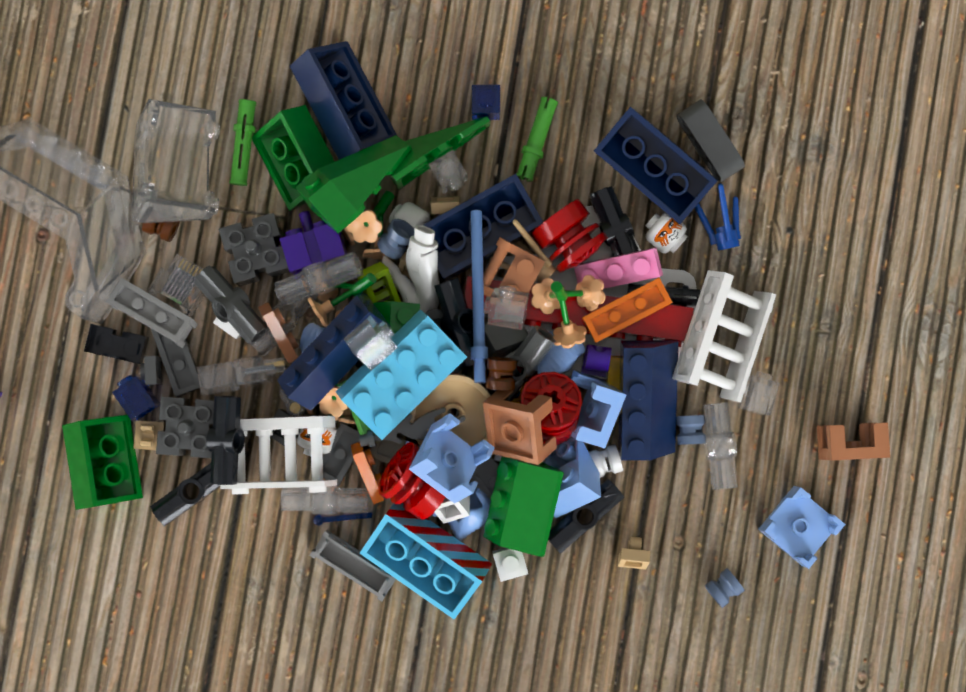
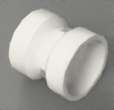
[589,444,623,478]

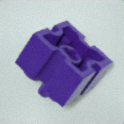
[279,211,350,278]

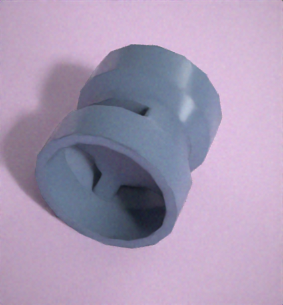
[377,219,414,259]
[676,415,706,445]
[704,568,745,608]

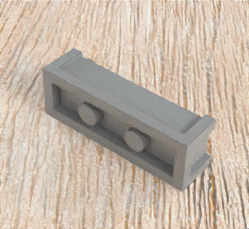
[106,278,198,348]
[309,530,396,602]

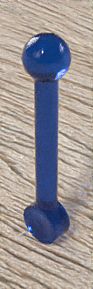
[313,512,372,526]

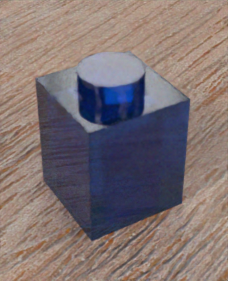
[472,85,500,120]
[112,375,160,421]

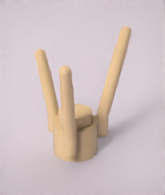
[490,219,556,285]

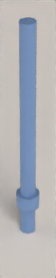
[470,210,488,383]

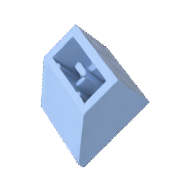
[543,437,601,518]

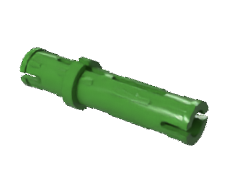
[516,97,558,182]
[229,99,257,186]

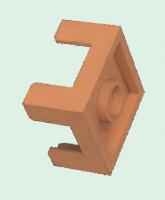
[483,390,557,465]
[817,423,890,461]

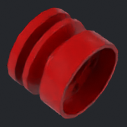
[531,199,608,273]
[520,372,582,446]
[378,442,446,520]

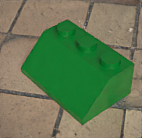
[252,105,335,211]
[62,414,143,510]
[483,456,564,557]

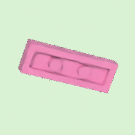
[574,247,663,289]

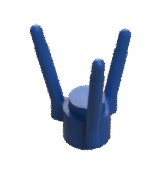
[695,183,741,251]

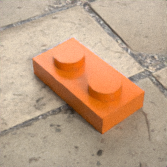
[351,441,384,504]

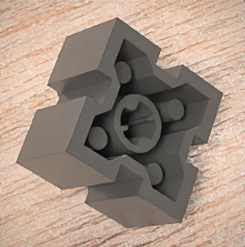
[219,213,289,287]
[156,397,214,458]

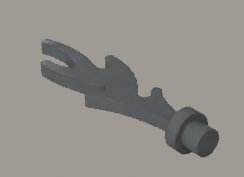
[359,407,466,448]

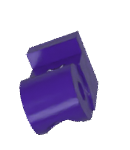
[581,344,612,378]

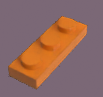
[582,278,673,343]

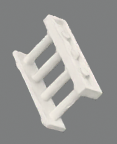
[672,270,776,403]
[220,416,337,494]

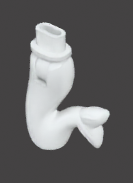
[382,225,439,313]

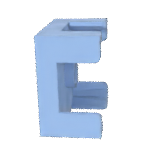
[570,370,626,448]
[409,413,495,503]
[758,486,846,569]

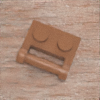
[483,237,546,312]

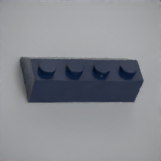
[290,41,397,160]
[594,107,718,224]
[424,174,543,282]
[277,292,391,411]
[618,340,679,460]

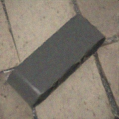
[676,99,745,183]

